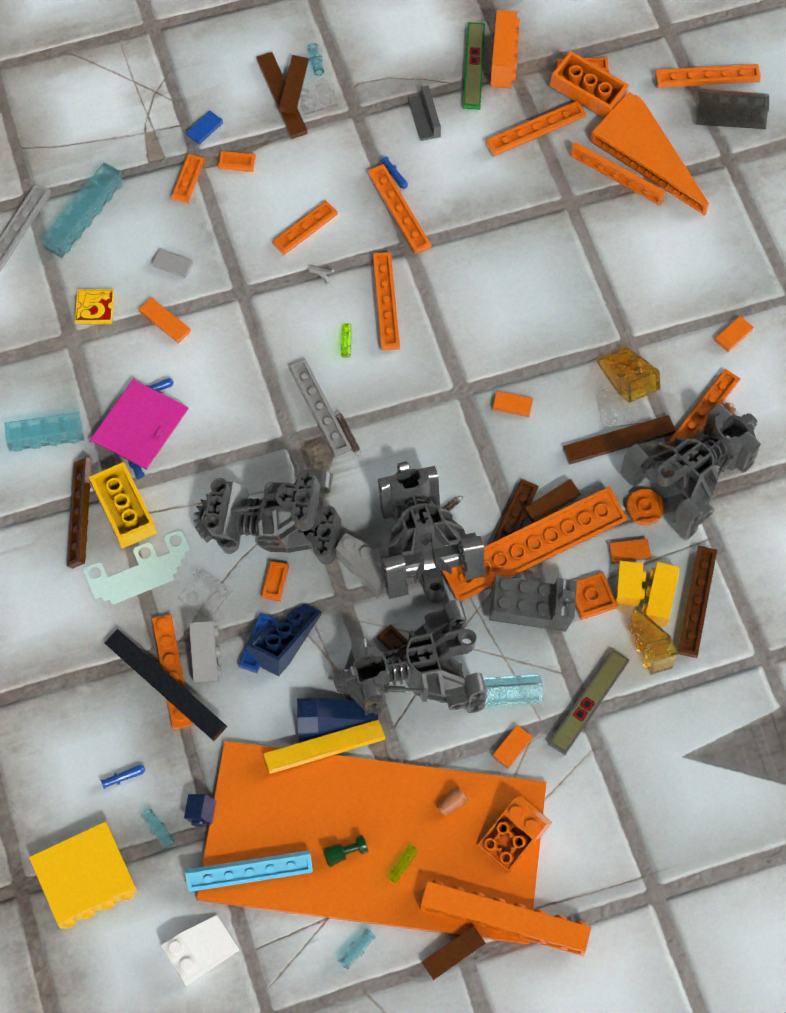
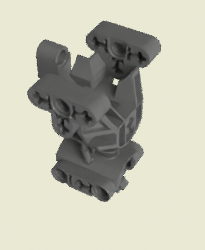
[620,404,761,541]
[378,461,485,603]
[193,470,341,565]
[334,600,487,716]

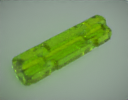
[341,323,352,358]
[388,845,418,883]

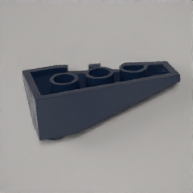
[245,604,322,676]
[297,698,378,743]

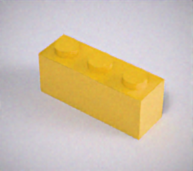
[641,562,680,627]

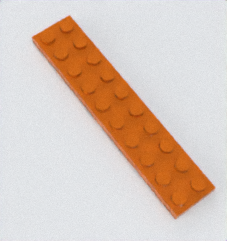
[440,486,628,602]

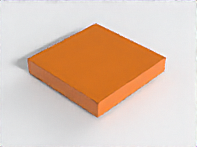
[575,572,618,620]

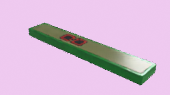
[463,22,485,110]

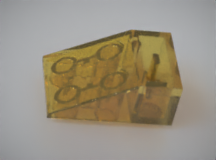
[597,347,661,403]
[628,607,678,675]

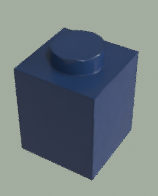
[184,794,216,827]

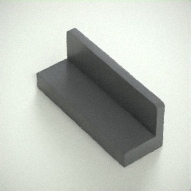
[408,85,441,141]

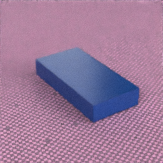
[186,111,223,145]

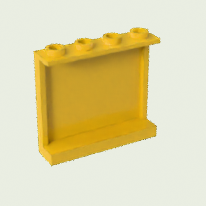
[29,821,138,929]

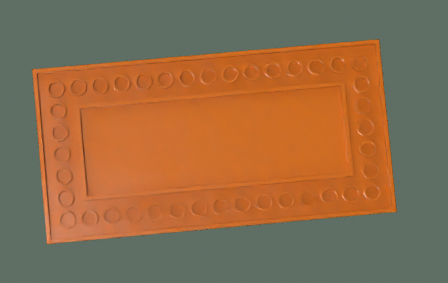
[196,741,547,945]

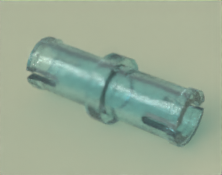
[308,43,325,76]
[140,809,175,849]
[338,929,376,970]

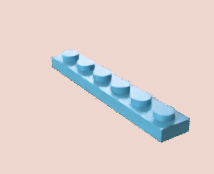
[185,850,313,892]

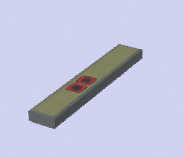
[548,650,630,755]

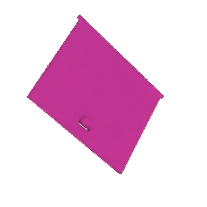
[89,378,189,470]

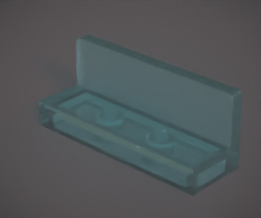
[483,675,543,706]

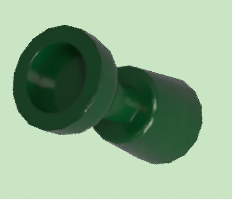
[323,835,368,868]

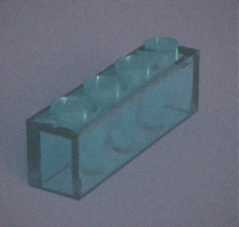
[4,412,84,452]

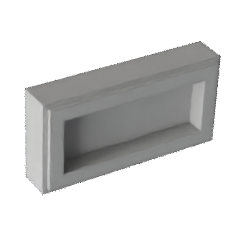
[152,249,193,278]

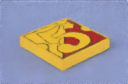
[75,289,114,324]

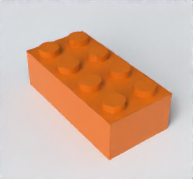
[491,10,520,88]
[550,51,629,118]

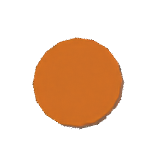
[626,488,664,525]

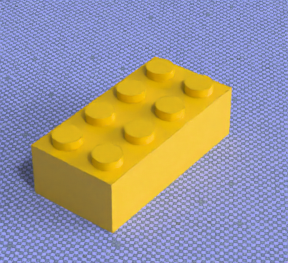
[89,462,157,549]

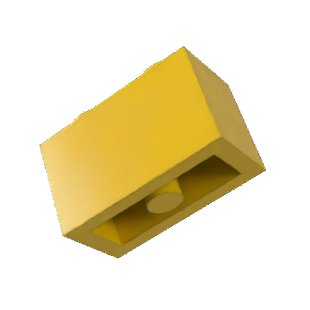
[616,561,646,607]

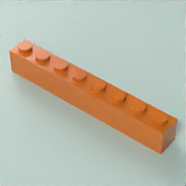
[420,880,592,957]

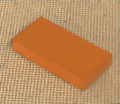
[218,151,256,172]
[715,316,754,352]
[493,391,533,417]
[609,539,651,563]
[261,561,289,602]
[492,725,533,769]

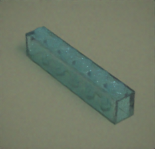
[42,163,123,258]

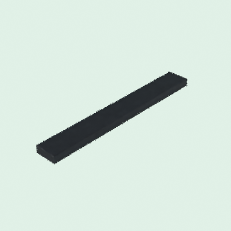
[104,629,227,741]

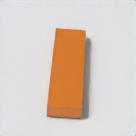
[272,200,338,255]

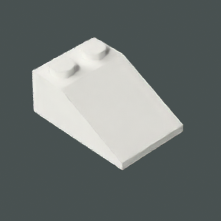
[161,915,239,986]

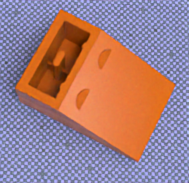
[478,796,553,872]

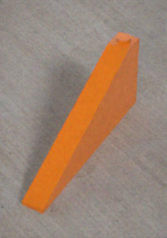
[591,92,709,216]

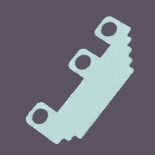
[83,530,190,605]

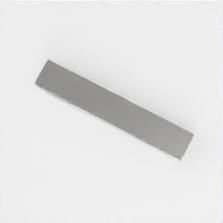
[0,184,51,272]
[288,359,352,458]

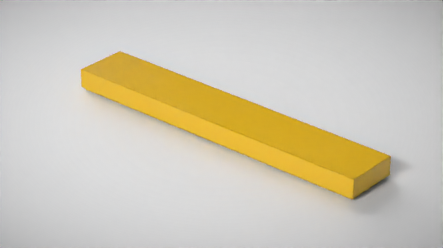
[263,720,385,774]

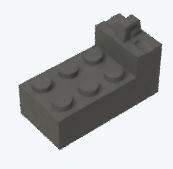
[489,576,577,632]

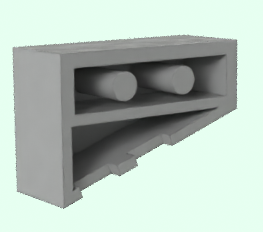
[336,533,386,599]
[189,621,222,684]

